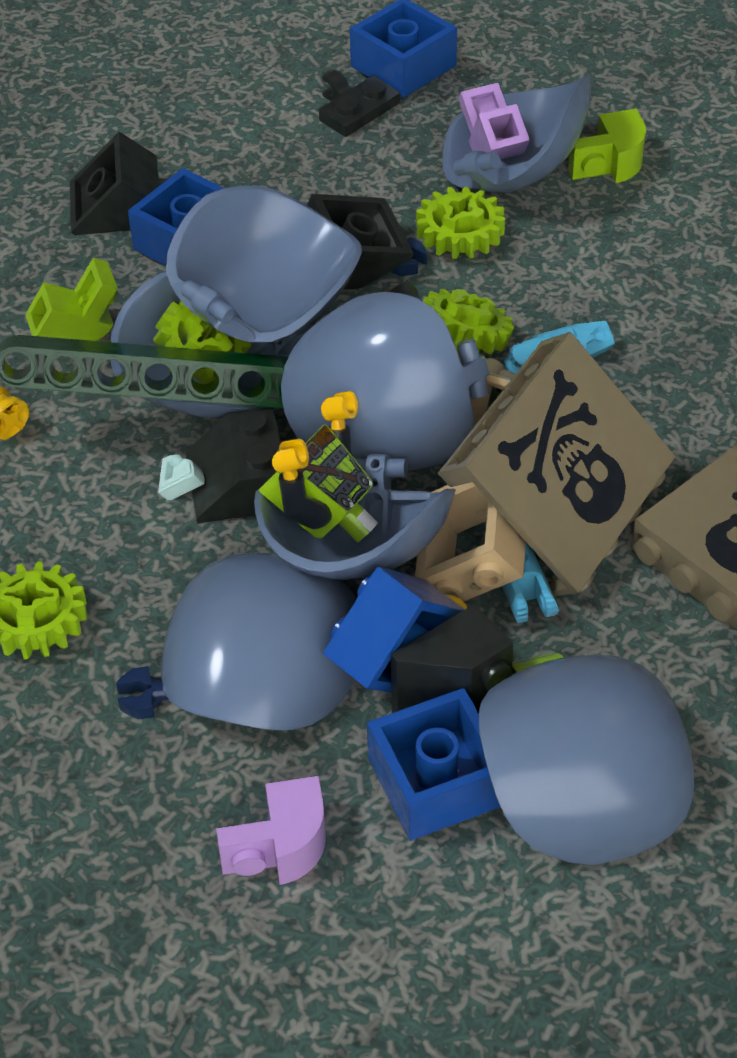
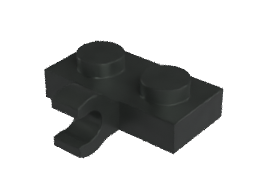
[319,69,401,137]

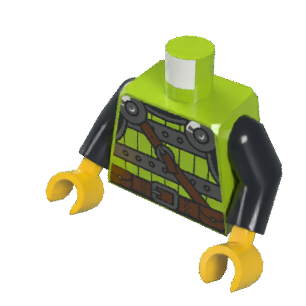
[258,391,378,543]

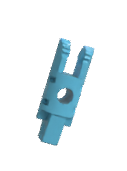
[503,321,615,374]
[501,542,559,623]

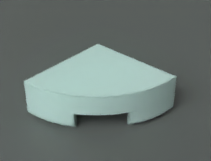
[158,454,205,500]

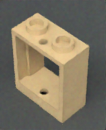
[415,482,526,602]

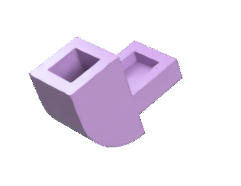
[459,83,530,160]
[216,776,326,885]

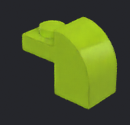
[568,108,646,183]
[25,258,118,341]

